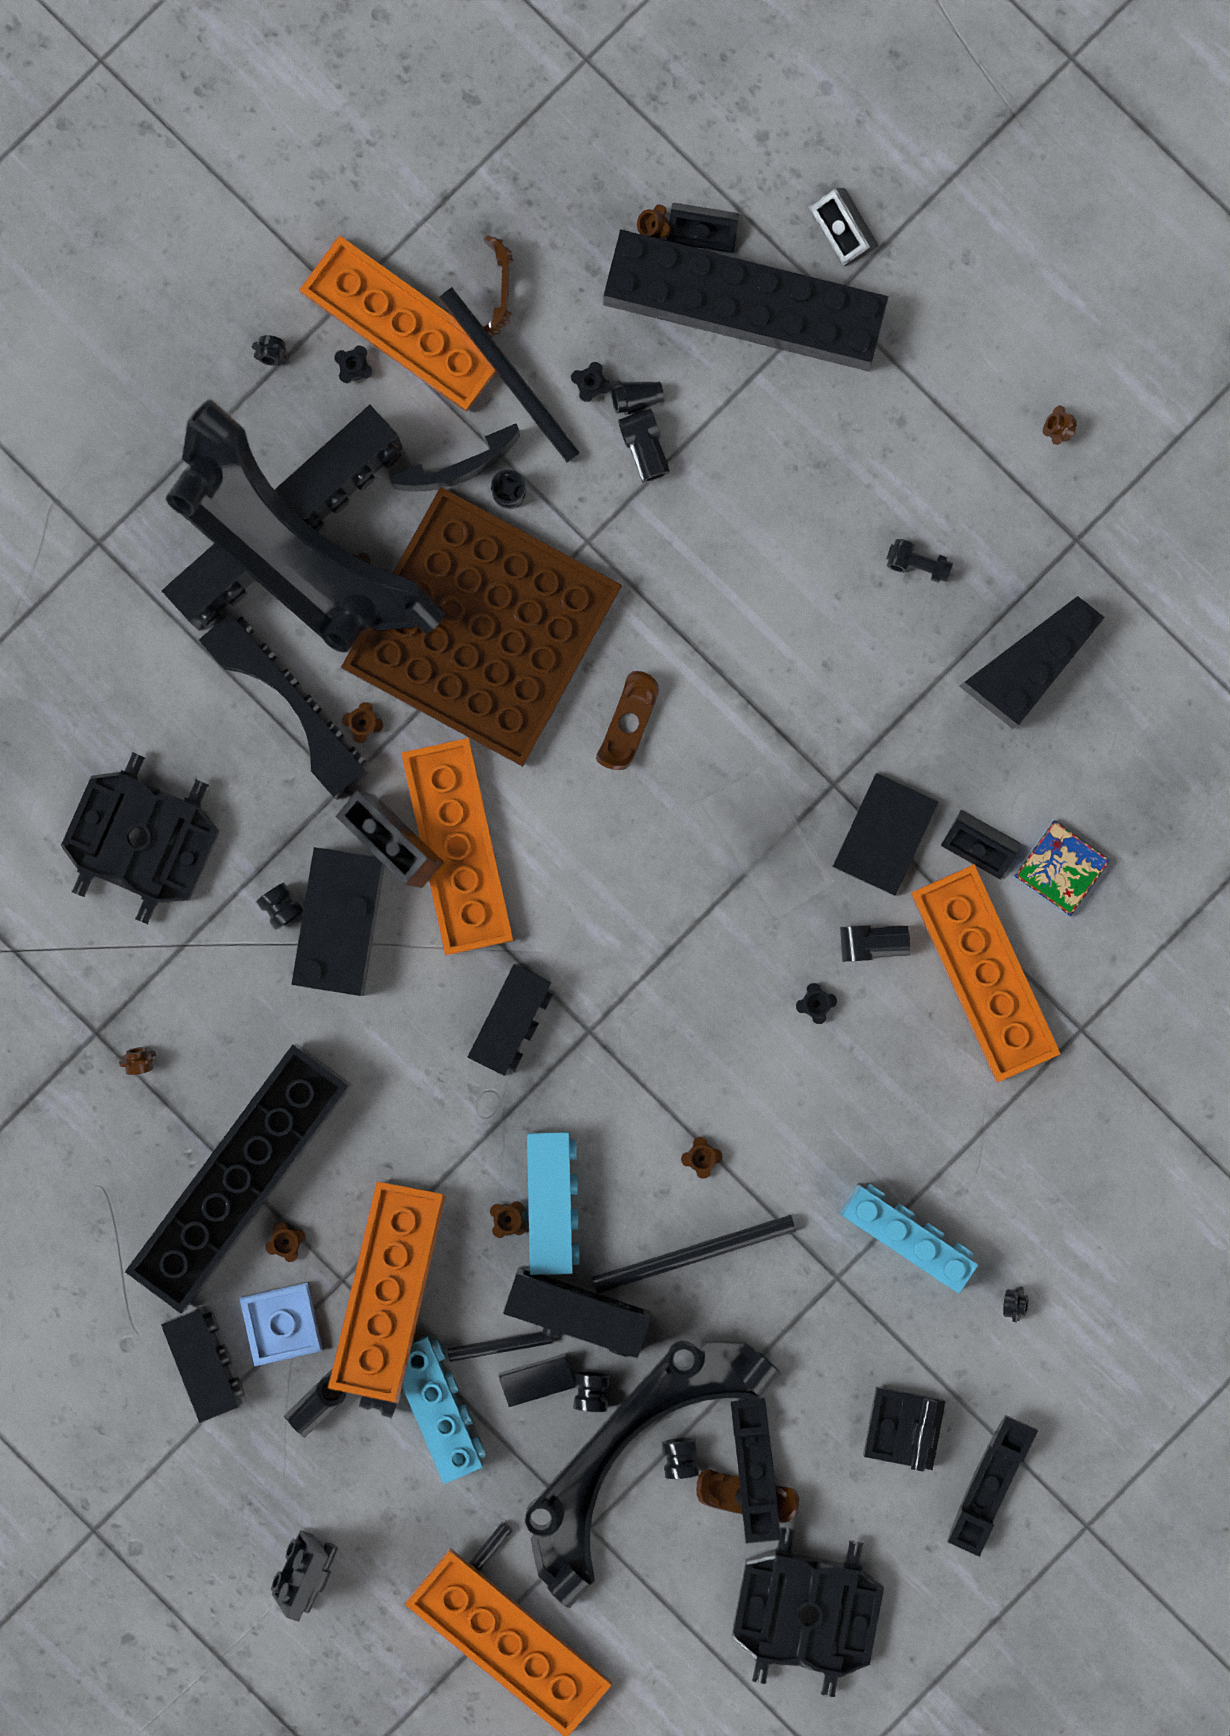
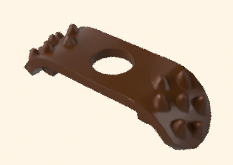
[484,235,514,336]
[596,671,659,770]
[696,1469,800,1523]

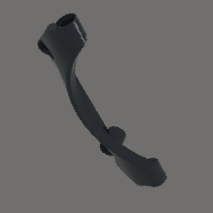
[166,399,446,653]
[525,1340,781,1609]

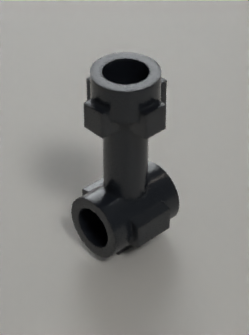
[886,539,953,583]

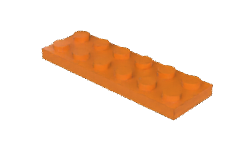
[299,235,507,413]
[401,738,514,956]
[910,864,1061,1083]
[328,1181,446,1403]
[405,1547,612,1736]

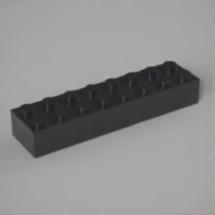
[603,229,889,371]
[161,404,403,631]
[125,1044,352,1314]

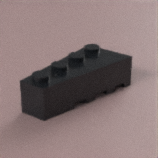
[959,596,1105,729]

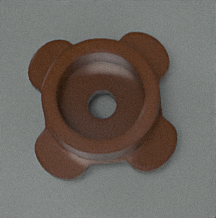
[637,204,671,238]
[1043,405,1077,445]
[342,702,383,743]
[119,1047,156,1075]
[681,1137,723,1179]
[490,1201,526,1238]
[266,1222,306,1262]

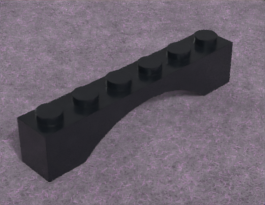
[199,613,368,800]

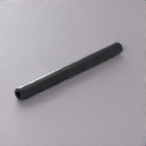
[439,287,580,463]
[592,1215,796,1294]

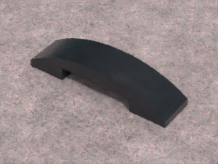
[389,423,520,492]
[730,1398,781,1544]
[947,1415,1038,1557]

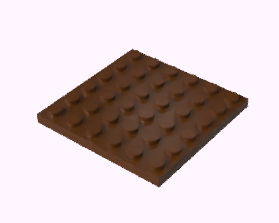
[341,487,622,767]

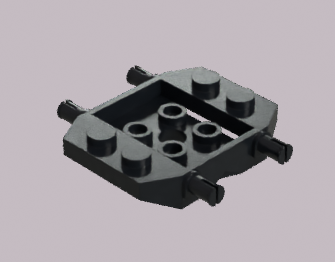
[61,752,220,925]
[732,1527,884,1697]

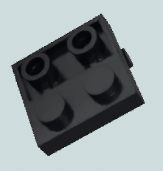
[863,1386,946,1472]
[271,1530,338,1622]

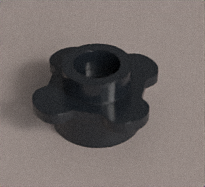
[252,335,288,366]
[334,345,372,384]
[571,362,611,402]
[796,983,837,1024]
[1003,1287,1029,1323]

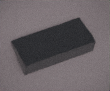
[809,188,878,266]
[666,203,740,253]
[941,810,1020,880]
[499,1353,576,1407]

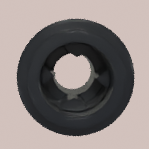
[611,381,664,416]

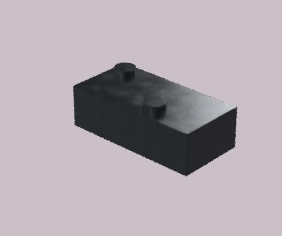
[291,847,385,996]
[503,1267,651,1359]

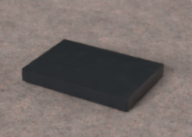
[832,773,939,896]

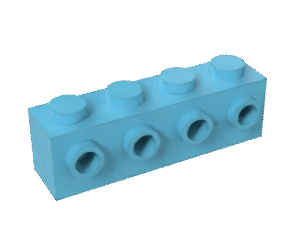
[527,1131,579,1275]
[839,1184,978,1294]
[402,1334,487,1485]

